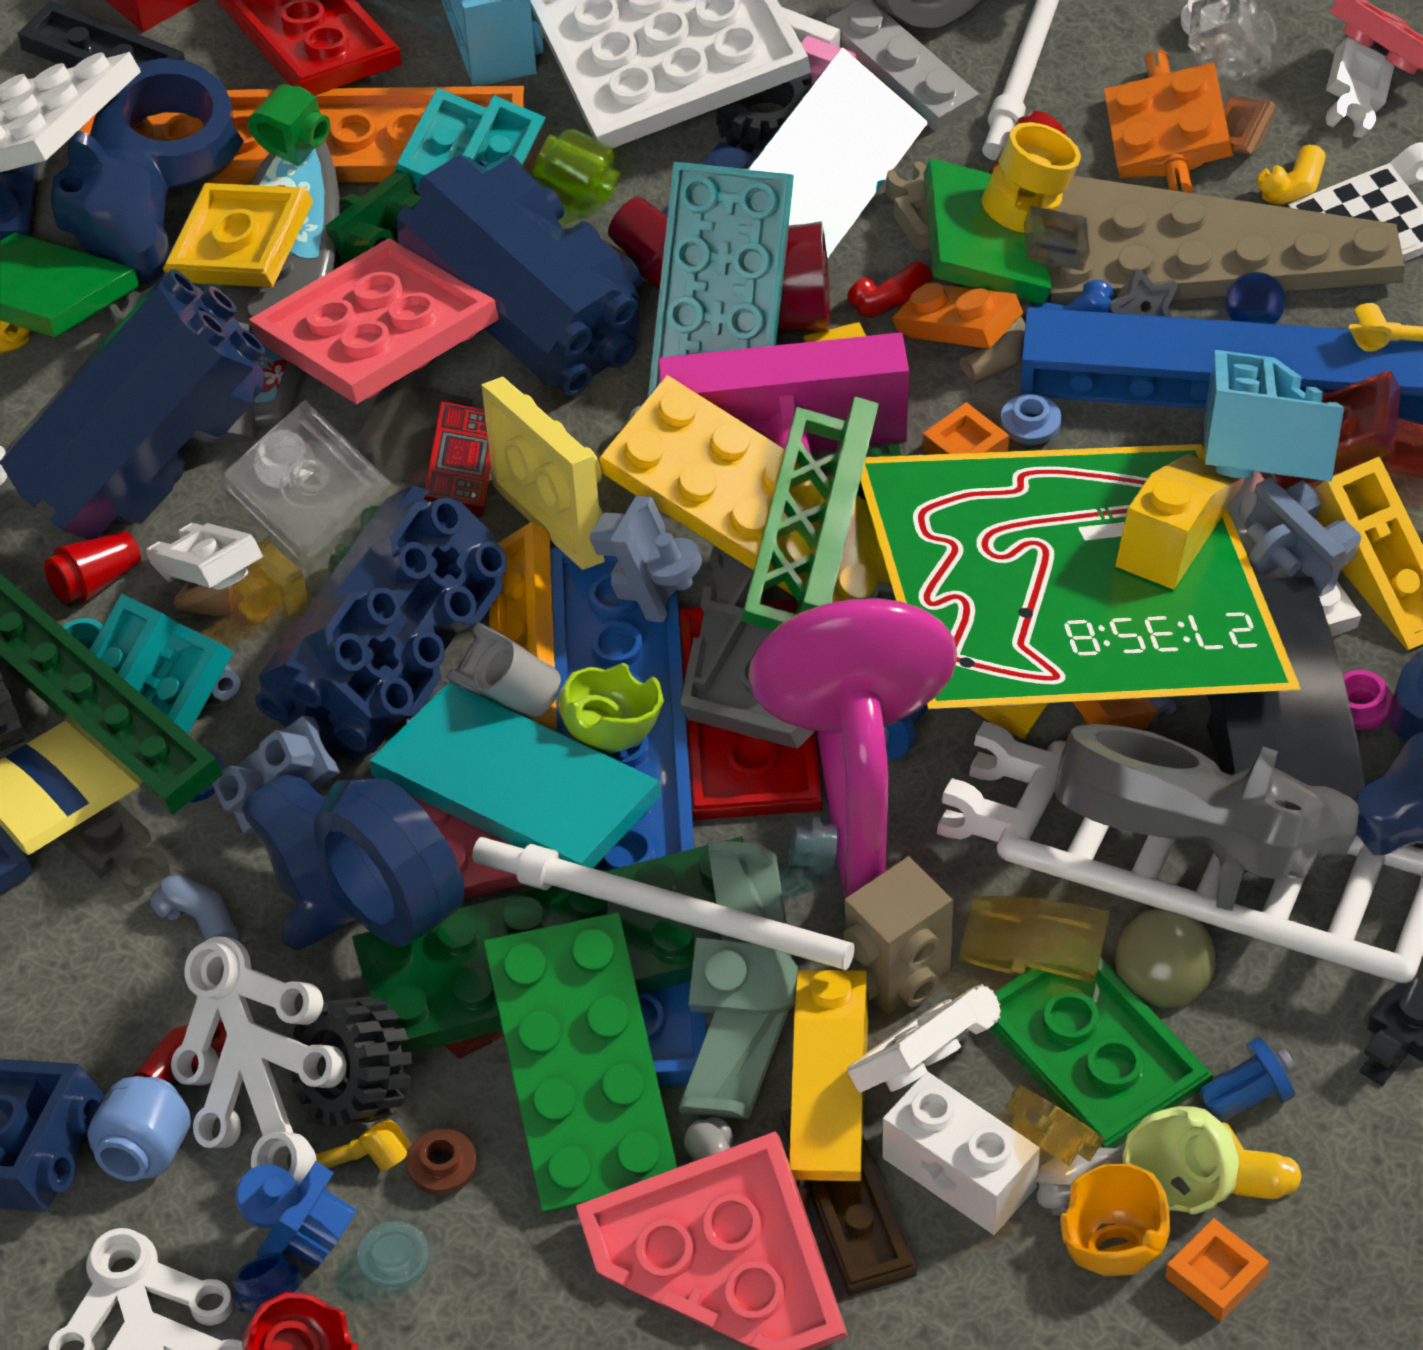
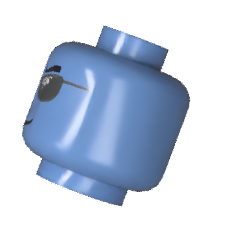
[87,1076,191,1181]

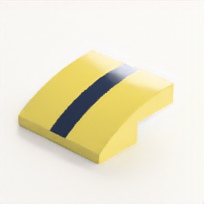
[0,721,139,855]

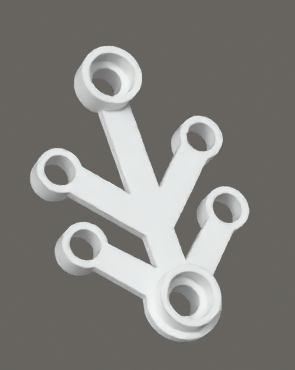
[171,937,346,1186]
[48,1228,243,1350]

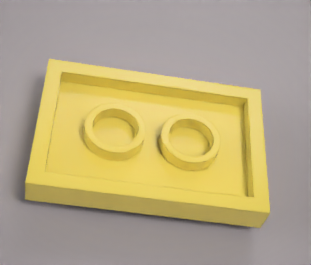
[481,377,604,570]

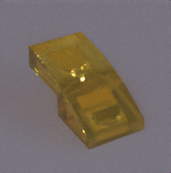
[958,895,1110,983]

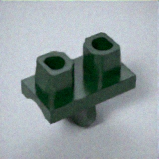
[324,170,422,267]

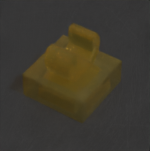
[233,538,309,624]

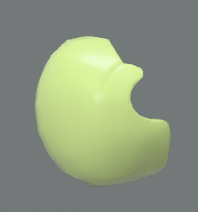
[1122,1106,1239,1215]

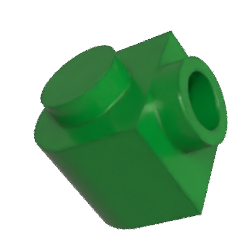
[248,84,330,166]

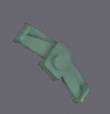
[678,840,798,1120]

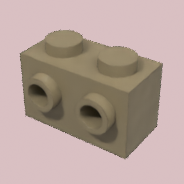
[843,856,953,1015]

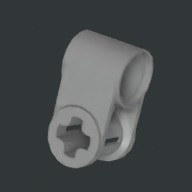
[445,622,561,719]

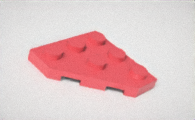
[576,1131,849,1350]

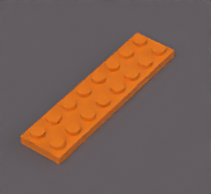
[68,86,526,184]

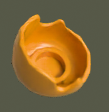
[1060,1164,1170,1277]

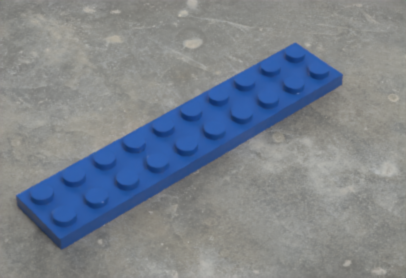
[550,547,707,1087]

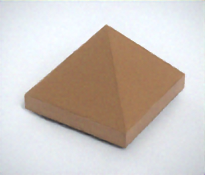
[1224,97,1276,154]
[172,567,247,617]

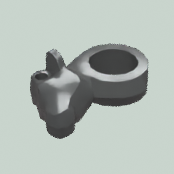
[1055,724,1359,911]

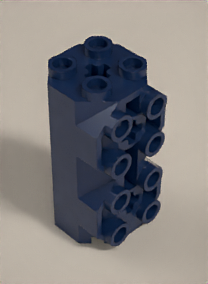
[397,154,641,397]
[0,269,265,540]
[255,485,507,760]

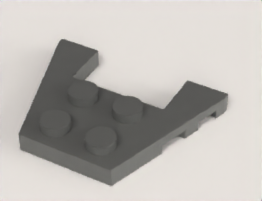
[680,546,896,749]

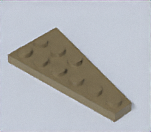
[1044,176,1405,305]

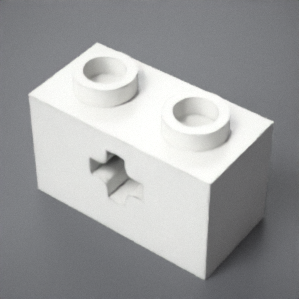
[882,1072,1040,1235]

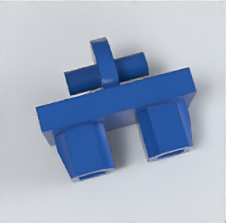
[235,1161,357,1268]

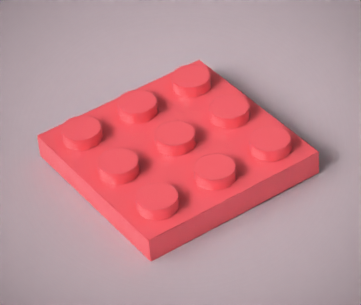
[248,238,499,405]

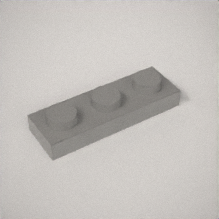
[825,0,979,131]

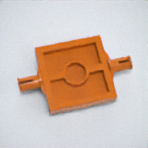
[1104,50,1233,193]

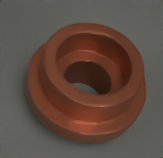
[406,1129,477,1195]

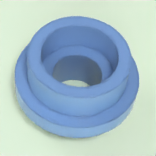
[1000,394,1061,446]

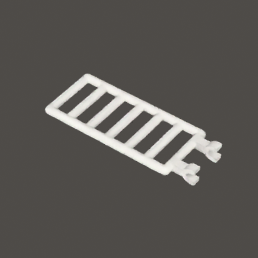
[937,721,1423,983]

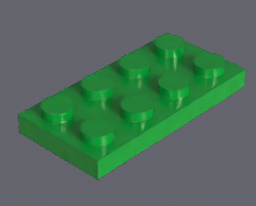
[484,912,677,1214]

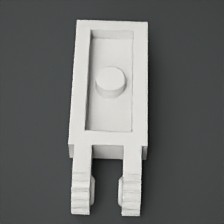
[146,523,263,590]
[847,984,1002,1093]

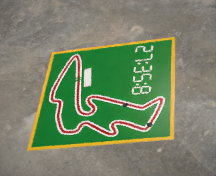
[860,444,1301,709]

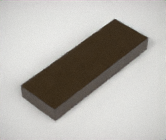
[781,1109,917,1296]

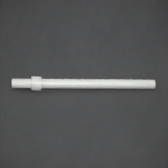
[982,0,1059,160]
[472,837,854,970]

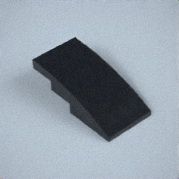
[1207,577,1365,800]

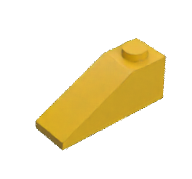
[1115,454,1244,590]
[1313,457,1423,651]
[789,970,868,1181]

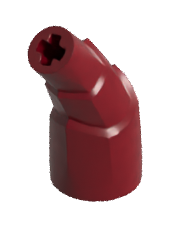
[608,196,831,332]

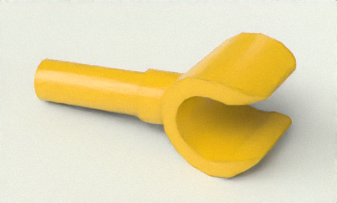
[1349,303,1423,352]
[315,1119,411,1171]

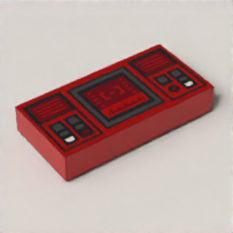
[424,401,491,517]

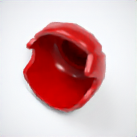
[242,1292,359,1350]

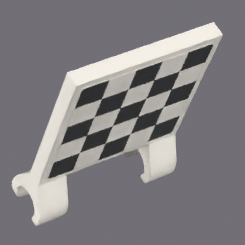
[1288,142,1423,262]

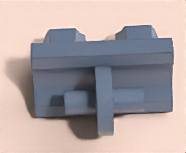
[1245,477,1361,597]
[590,496,702,623]
[212,715,340,834]

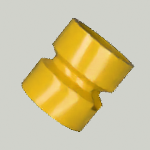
[981,122,1081,234]

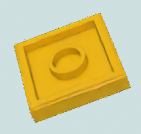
[163,183,313,288]

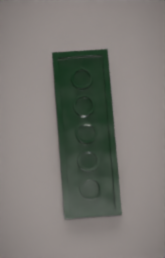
[352,836,745,1054]

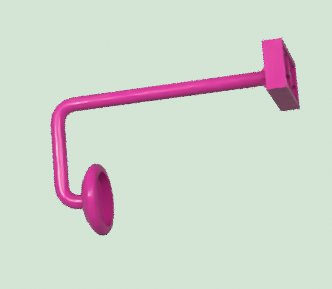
[658,332,957,898]

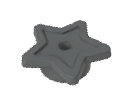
[1109,268,1178,317]

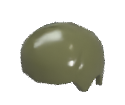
[1114,908,1217,1009]

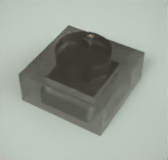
[1024,205,1090,271]

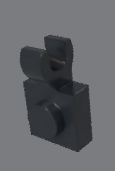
[1359,977,1423,1086]

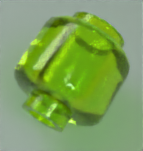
[532,128,621,212]

